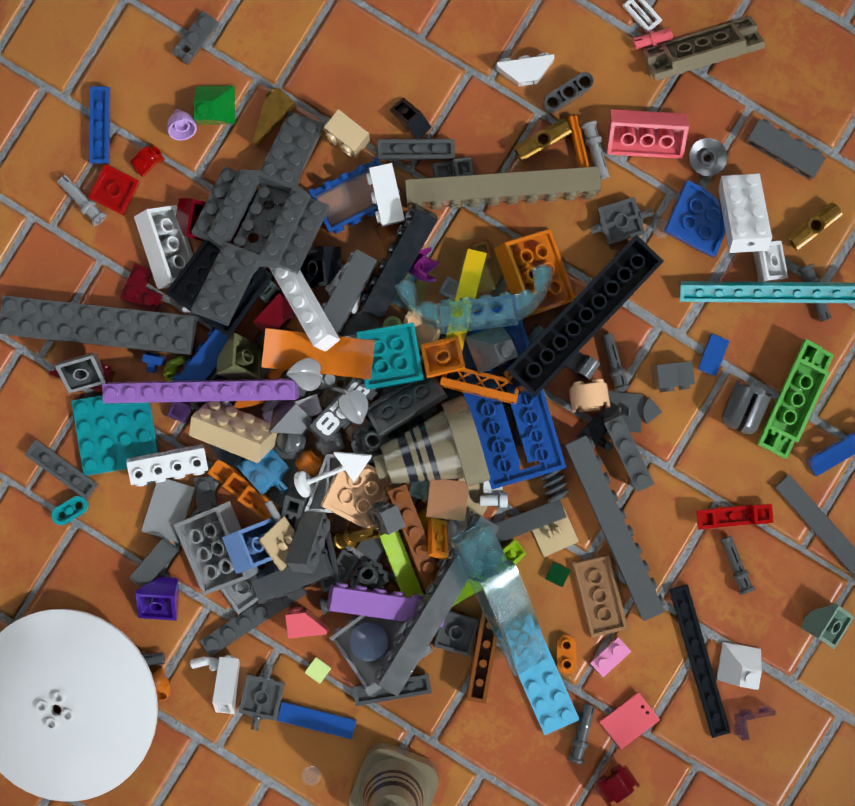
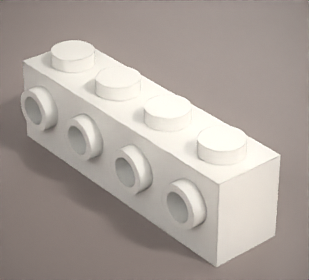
[126,444,208,487]

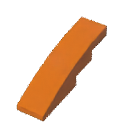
[207,459,279,520]

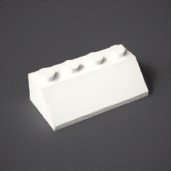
[134,205,193,289]

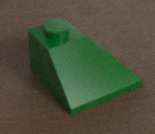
[194,86,235,125]

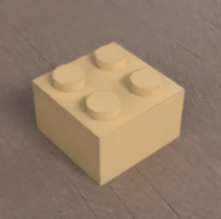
[324,109,370,158]

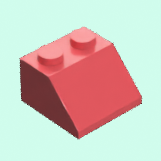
[285,606,329,638]

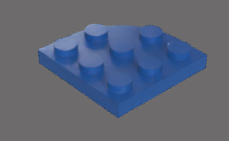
[663,180,725,258]

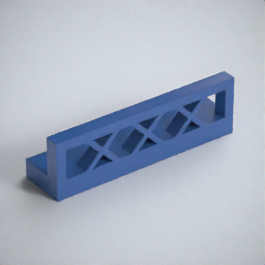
[806,431,855,476]

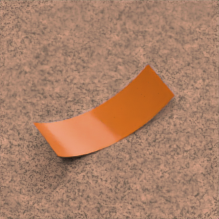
[261,328,375,380]

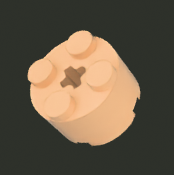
[569,379,610,412]

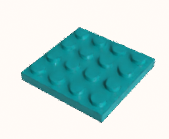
[72,395,159,476]

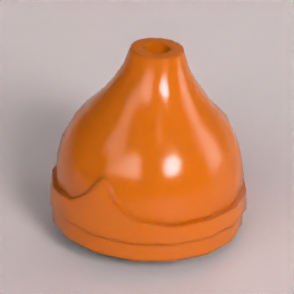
[152,668,170,700]

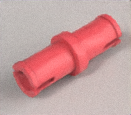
[633,27,673,50]

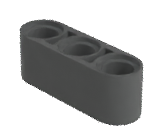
[543,72,594,114]
[129,537,179,588]

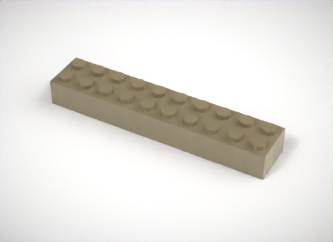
[405,167,601,210]

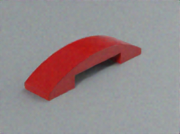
[696,504,774,530]

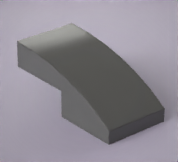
[431,157,474,178]

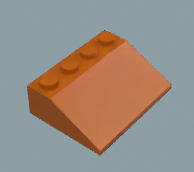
[494,229,576,320]

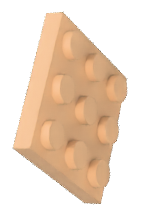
[320,464,392,529]

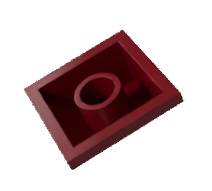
[176,198,206,241]

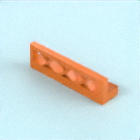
[440,368,519,405]

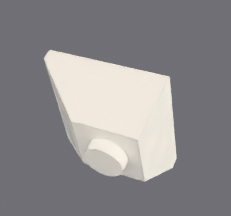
[716,642,762,690]

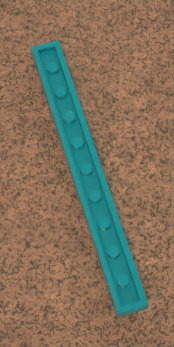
[680,281,855,303]

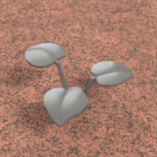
[286,335,368,425]

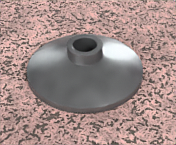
[689,138,727,176]

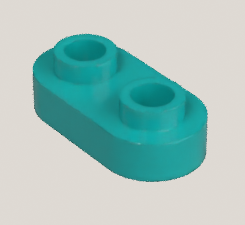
[51,496,89,525]

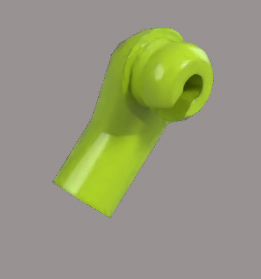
[163,355,186,381]

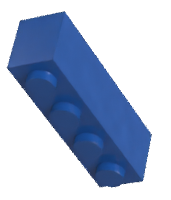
[172,328,229,381]

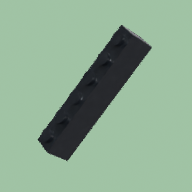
[360,203,438,318]

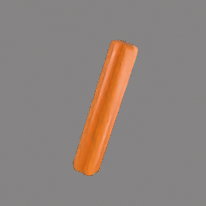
[567,115,589,168]

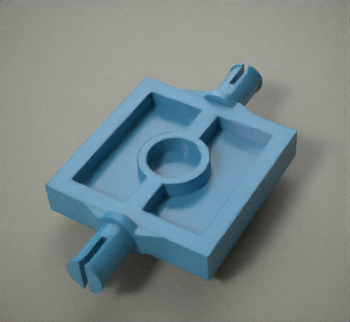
[237,448,290,494]

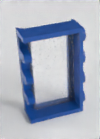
[309,156,382,234]

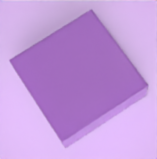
[167,402,192,423]

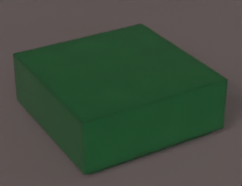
[545,562,571,587]

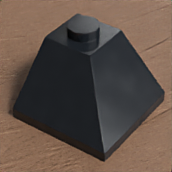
[300,246,342,288]

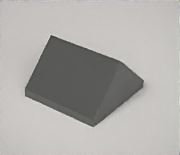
[55,353,106,394]

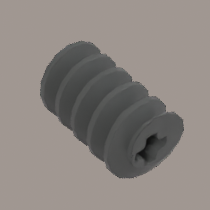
[539,469,569,502]

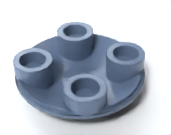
[350,622,388,661]

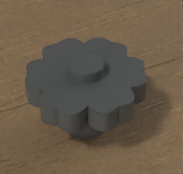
[350,423,390,463]
[349,560,389,591]

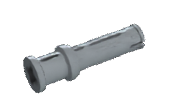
[581,121,610,180]
[57,175,107,226]

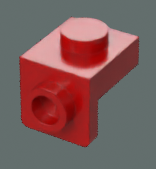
[130,145,165,177]

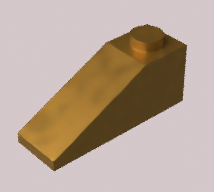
[252,87,296,147]

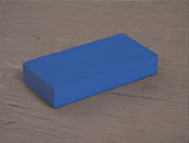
[697,334,730,376]

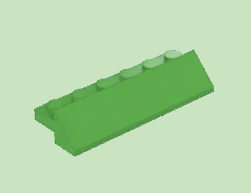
[757,339,834,459]

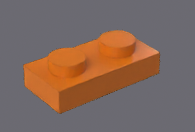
[427,517,449,560]

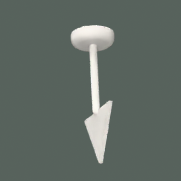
[294,452,372,498]

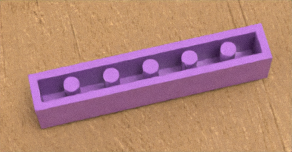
[327,582,445,627]

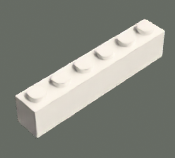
[269,267,340,352]

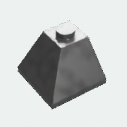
[465,325,518,374]

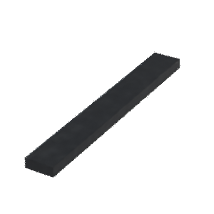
[669,584,731,738]

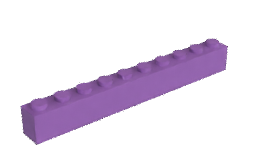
[102,378,300,403]

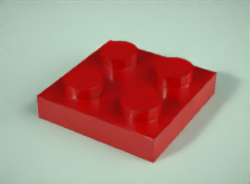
[88,164,141,216]

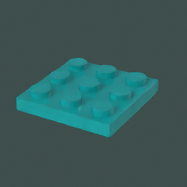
[356,322,424,390]

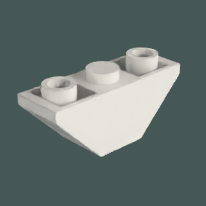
[496,53,554,87]

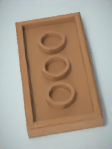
[572,554,628,638]

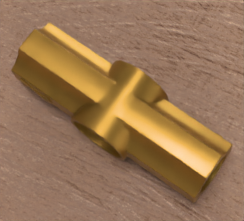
[513,118,572,162]
[786,202,843,250]

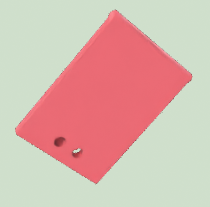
[599,692,660,750]

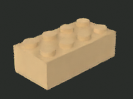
[189,401,277,463]

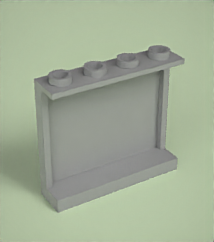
[330,592,434,696]

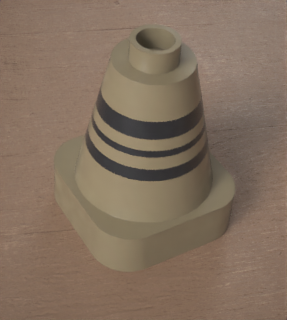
[373,396,490,487]
[349,743,438,806]

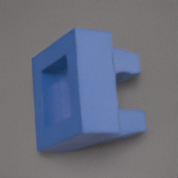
[142,351,166,373]

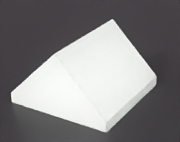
[753,241,788,282]

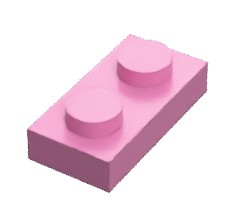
[590,636,631,677]

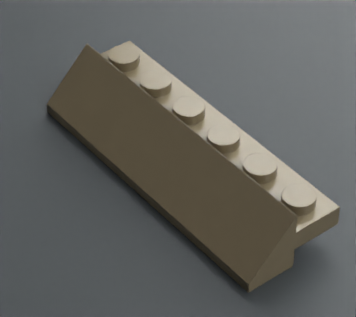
[642,16,765,81]

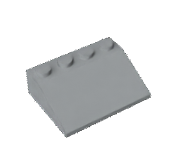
[174,501,260,596]

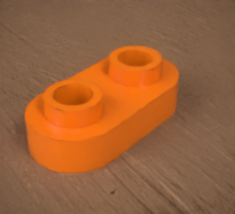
[556,634,576,674]

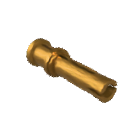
[333,526,381,549]

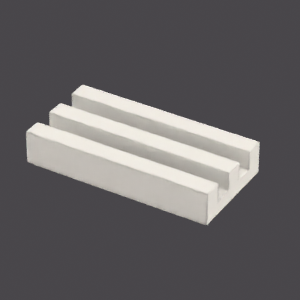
[622,0,662,34]

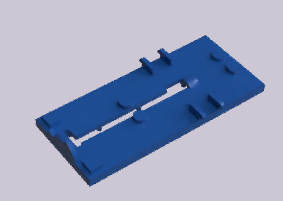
[442,301,567,490]

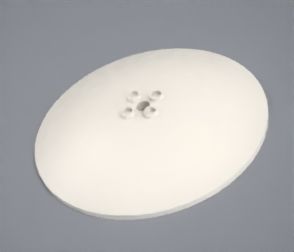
[0,609,158,801]

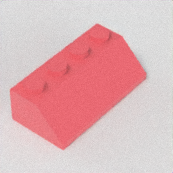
[607,109,689,159]

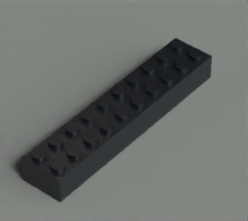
[503,234,664,401]

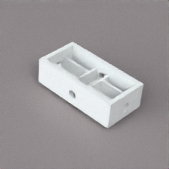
[718,174,772,253]

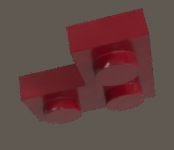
[120,263,163,312]

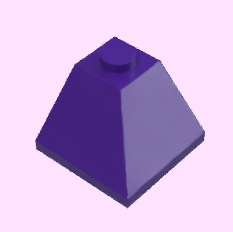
[135,577,179,621]

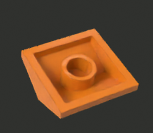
[420,336,465,378]

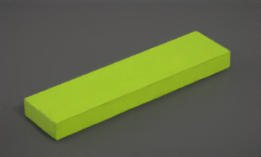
[379,530,424,597]

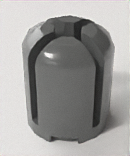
[722,380,773,434]

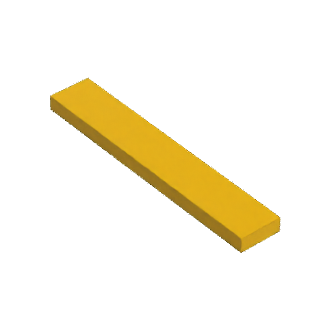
[446,249,487,351]

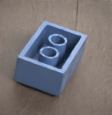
[222,518,276,574]

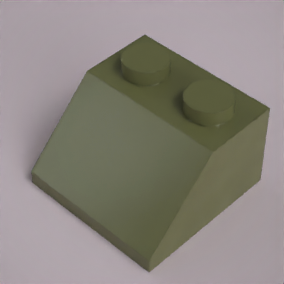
[216,333,263,380]

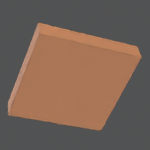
[426,480,469,521]

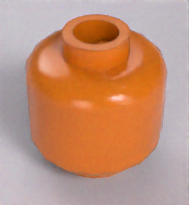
[295,449,323,477]

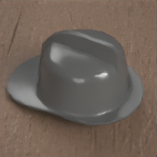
[275,428,308,459]

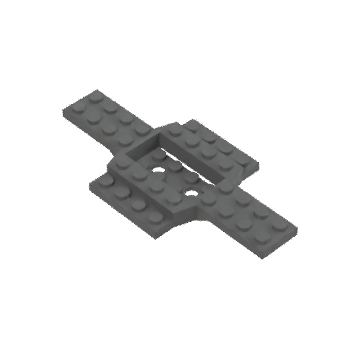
[191,111,329,326]

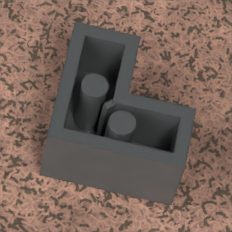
[651,361,695,393]

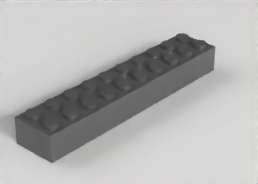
[0,295,198,356]

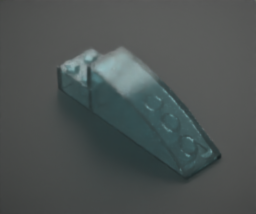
[450,522,548,677]

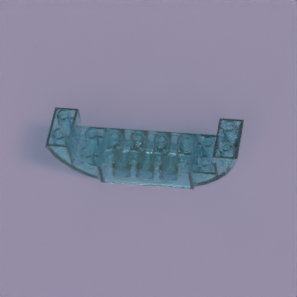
[395,265,552,334]

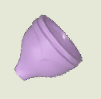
[167,109,197,141]

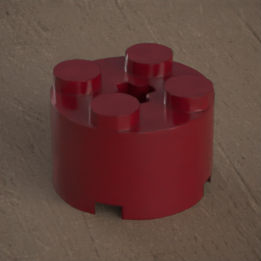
[595,763,640,806]

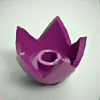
[409,247,439,282]

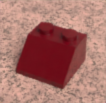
[252,292,296,332]

